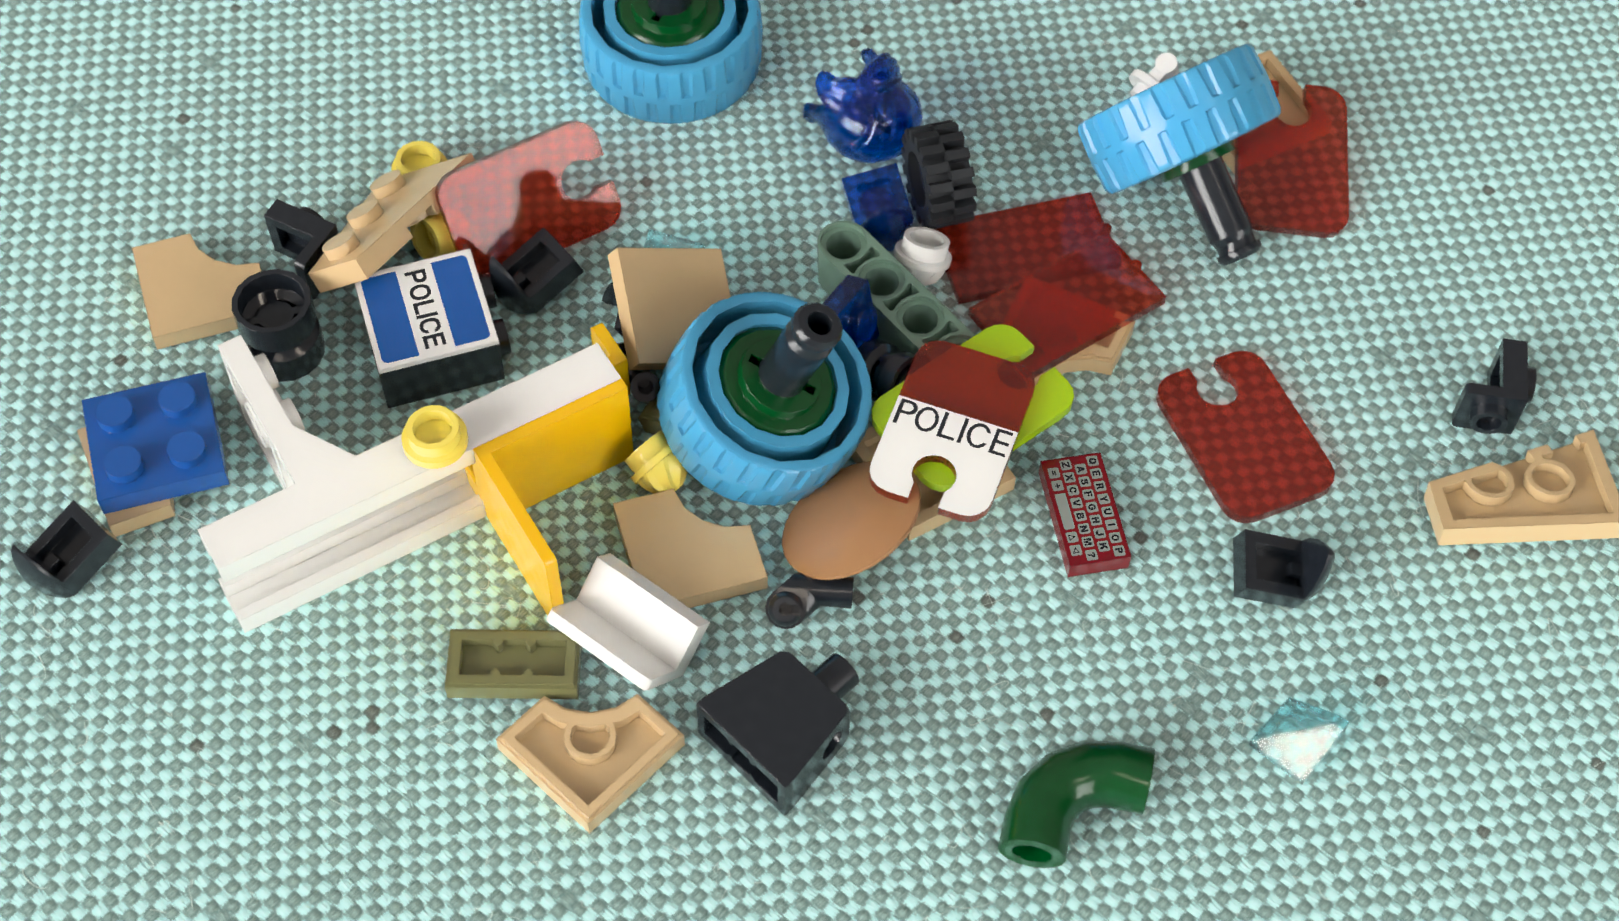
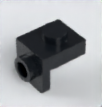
[264,199,339,299]
[1452,338,1537,434]

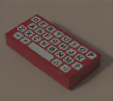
[1038,452,1131,577]

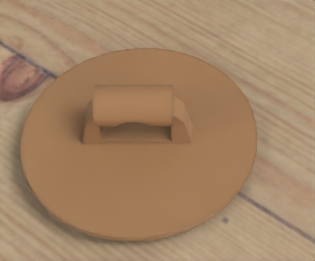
[782,461,921,580]

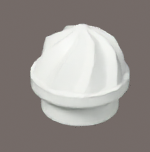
[894,227,952,286]

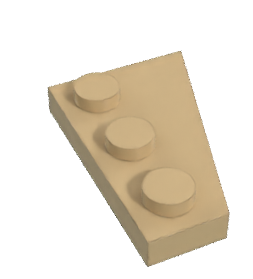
[308,153,482,293]
[1424,430,1619,545]

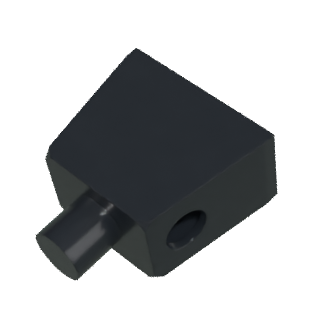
[696,651,859,816]

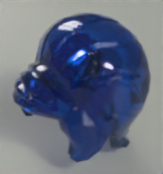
[802,48,923,163]

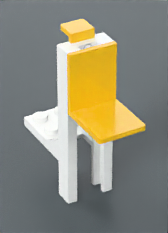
[197,323,634,633]

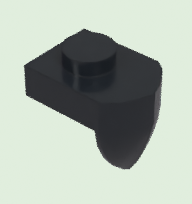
[488,227,584,314]
[11,500,122,598]
[1233,529,1335,608]

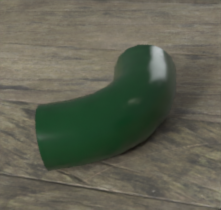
[998,741,1155,868]

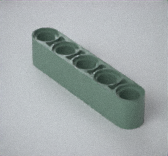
[817,220,1027,392]

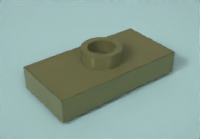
[445,629,582,699]

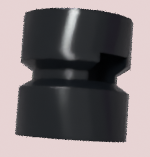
[232,269,325,382]

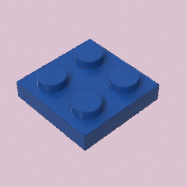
[82,372,230,514]

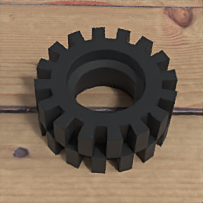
[901,120,977,229]

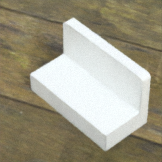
[546,553,710,690]

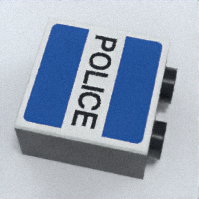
[354,248,511,409]

